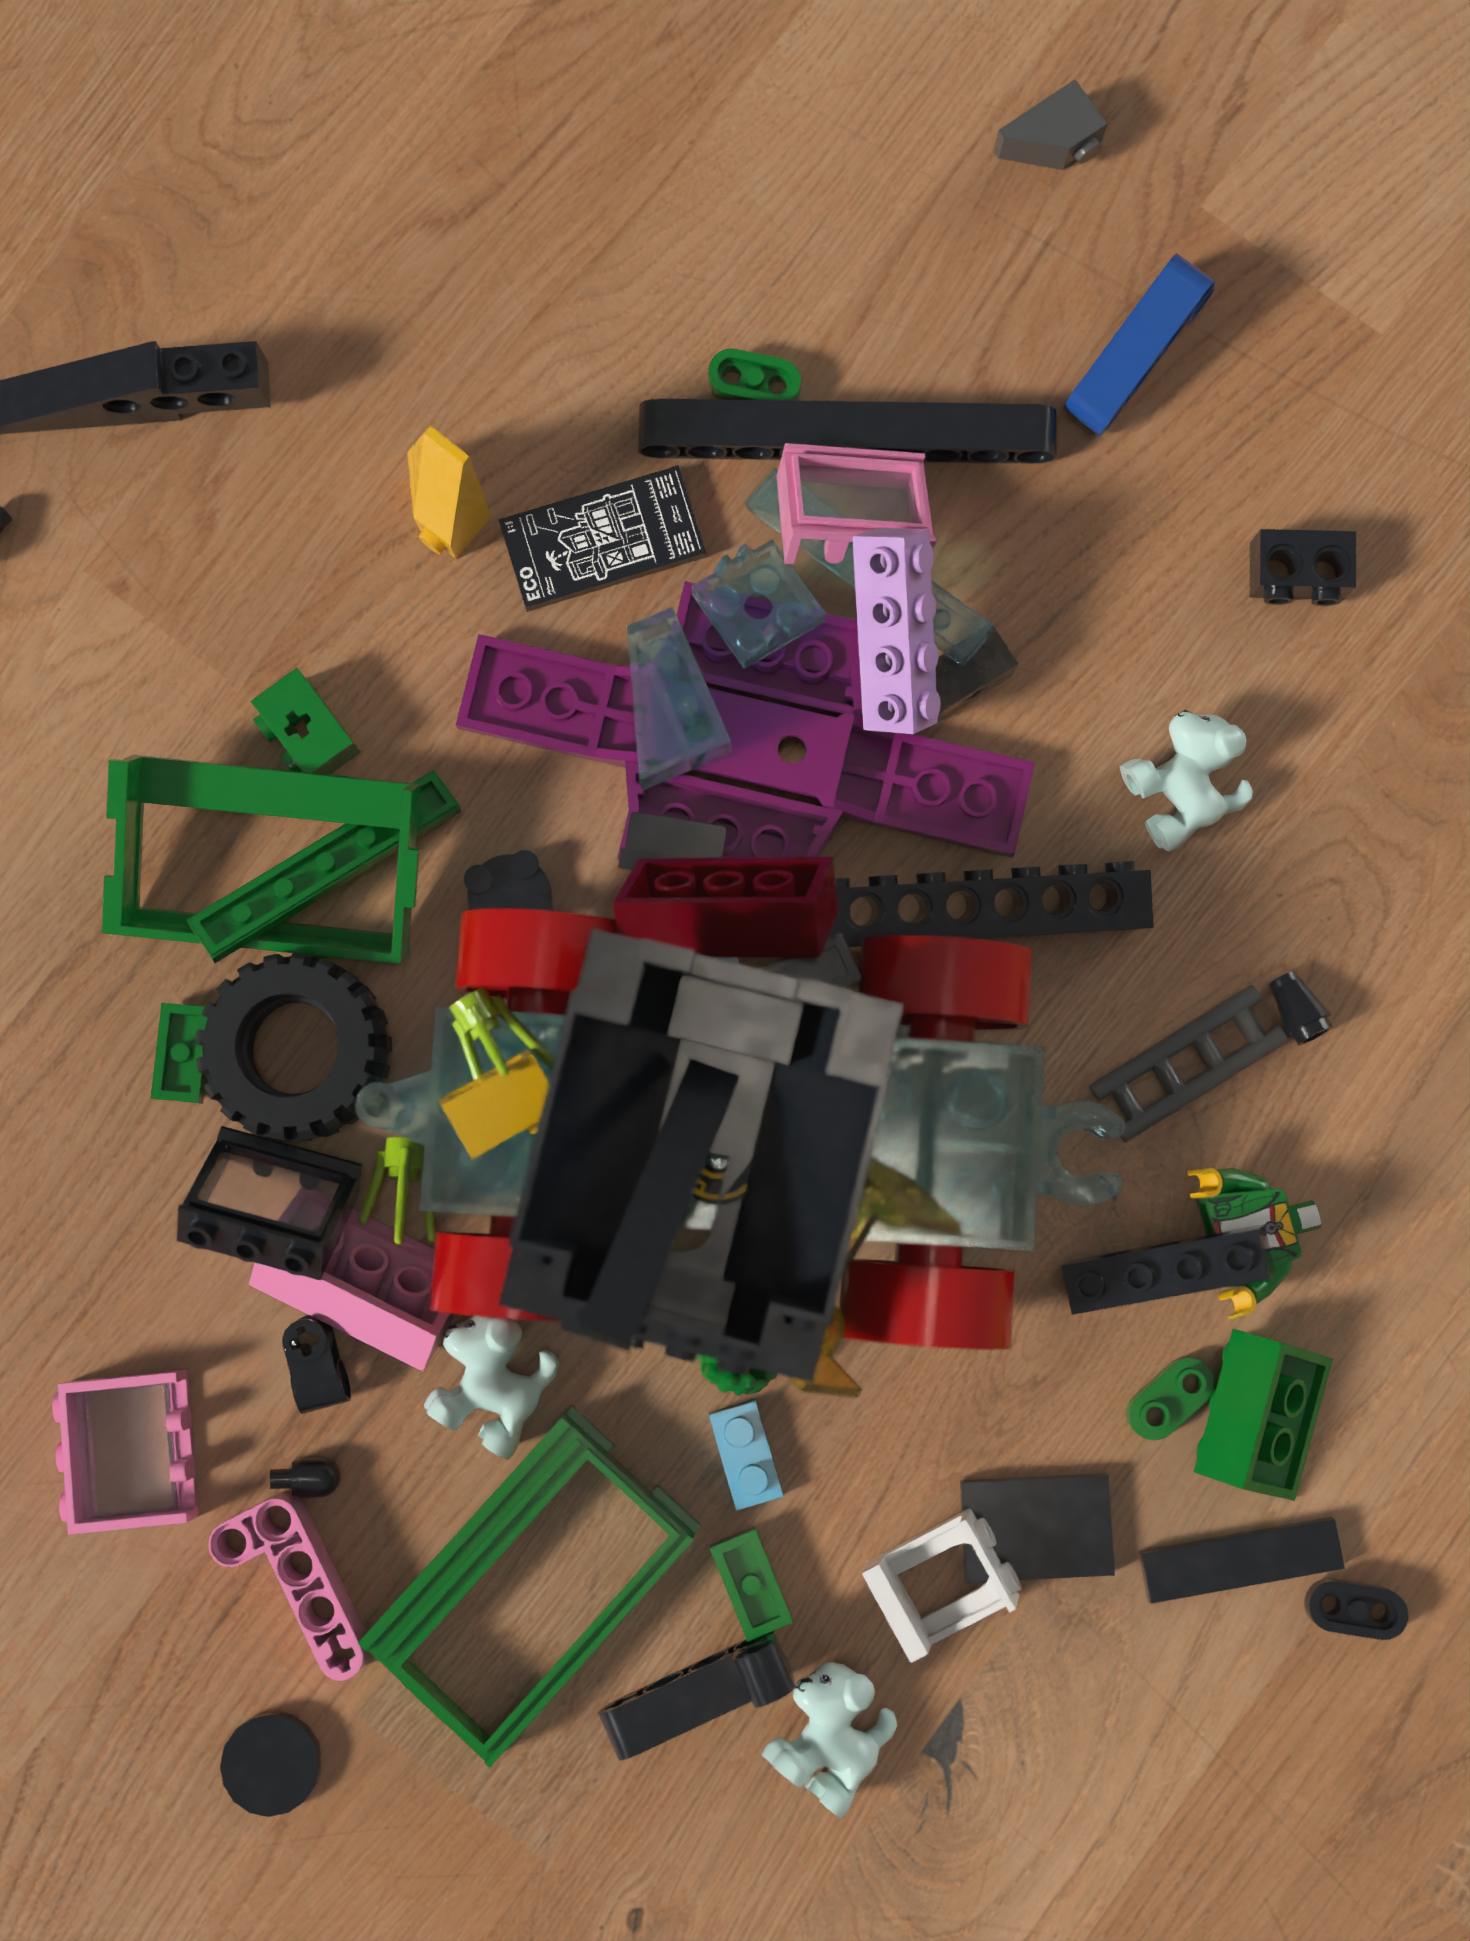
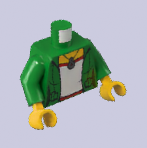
[1187,1168,1321,1320]

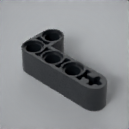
[598,1631,795,1760]

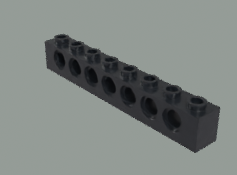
[828,861,1154,947]

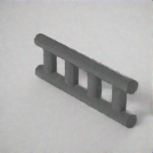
[1089,985,1288,1143]

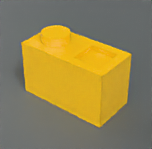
[438,1049,549,1160]

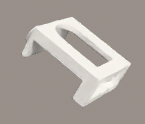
[862,1508,1021,1663]

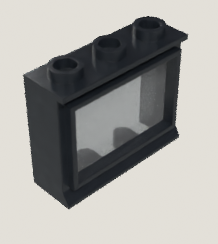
[177,1126,362,1281]

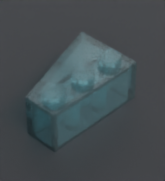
[627,607,732,791]

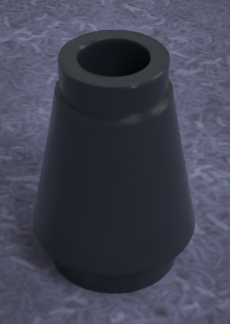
[1269,971,1333,1046]

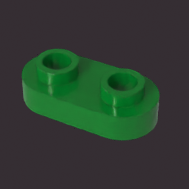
[708,348,801,401]
[1126,1357,1215,1440]

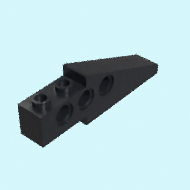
[0,341,271,434]

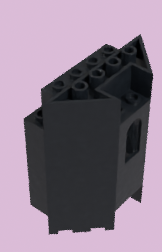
[498,928,904,1383]

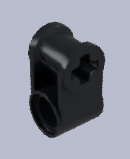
[282,1315,351,1414]

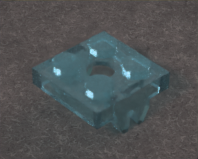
[692,539,826,669]

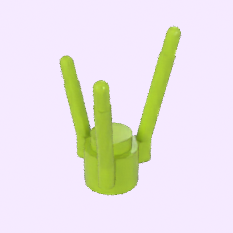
[450,987,555,1079]
[358,1137,436,1245]

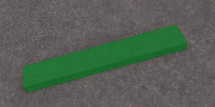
[187,770,461,964]

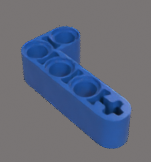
[1063,253,1216,436]

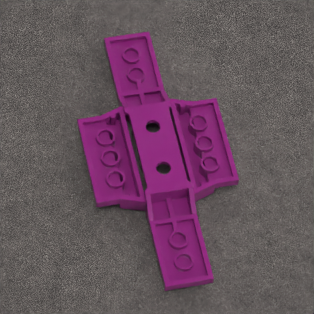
[456,581,1035,860]

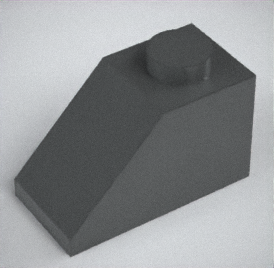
[994,80,1108,170]

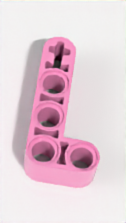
[208,1492,370,1681]

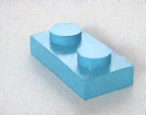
[709,1399,783,1511]

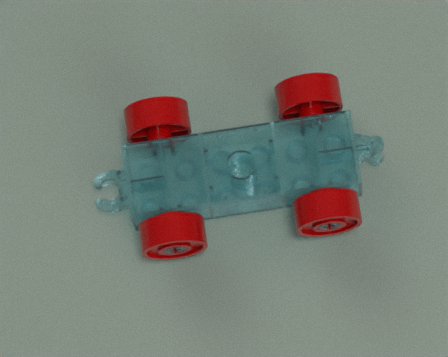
[355,909,1125,1350]

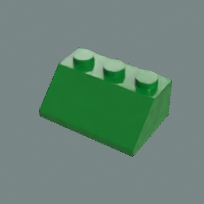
[1194,1329,1333,1501]

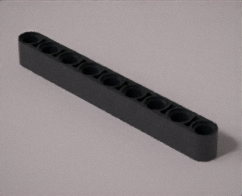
[638,399,1057,464]

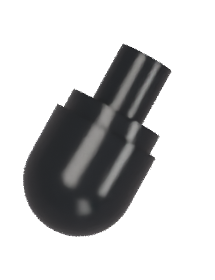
[270,1457,340,1498]

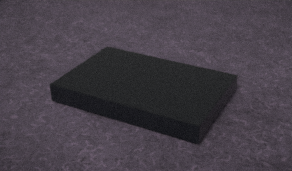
[960,1473,1115,1583]

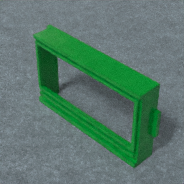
[102,755,421,964]
[358,1405,701,1768]

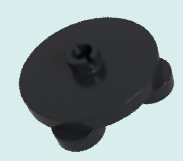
[464,850,554,911]

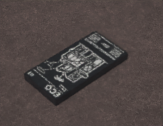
[499,465,706,612]

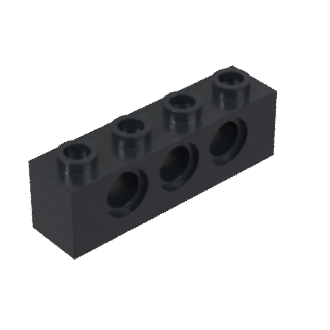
[1061,1224,1275,1315]

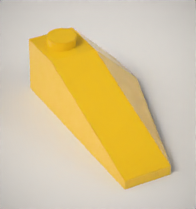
[407,426,492,559]

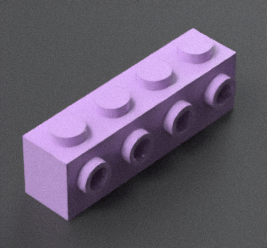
[852,528,941,734]

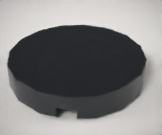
[220,1712,321,1817]

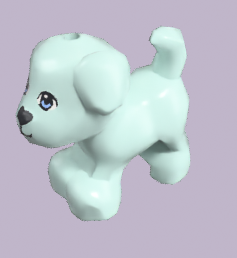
[1119,710,1253,852]
[424,1316,559,1460]
[761,1662,897,1819]

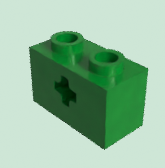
[250,667,361,775]

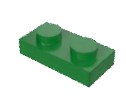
[150,1003,208,1104]
[710,1527,793,1642]

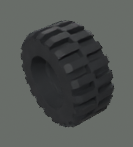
[195,953,392,1141]

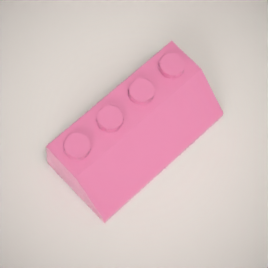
[248,1188,455,1371]

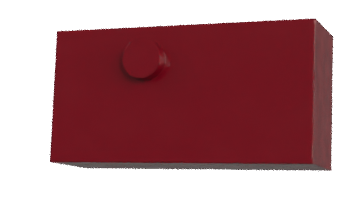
[612,856,839,958]

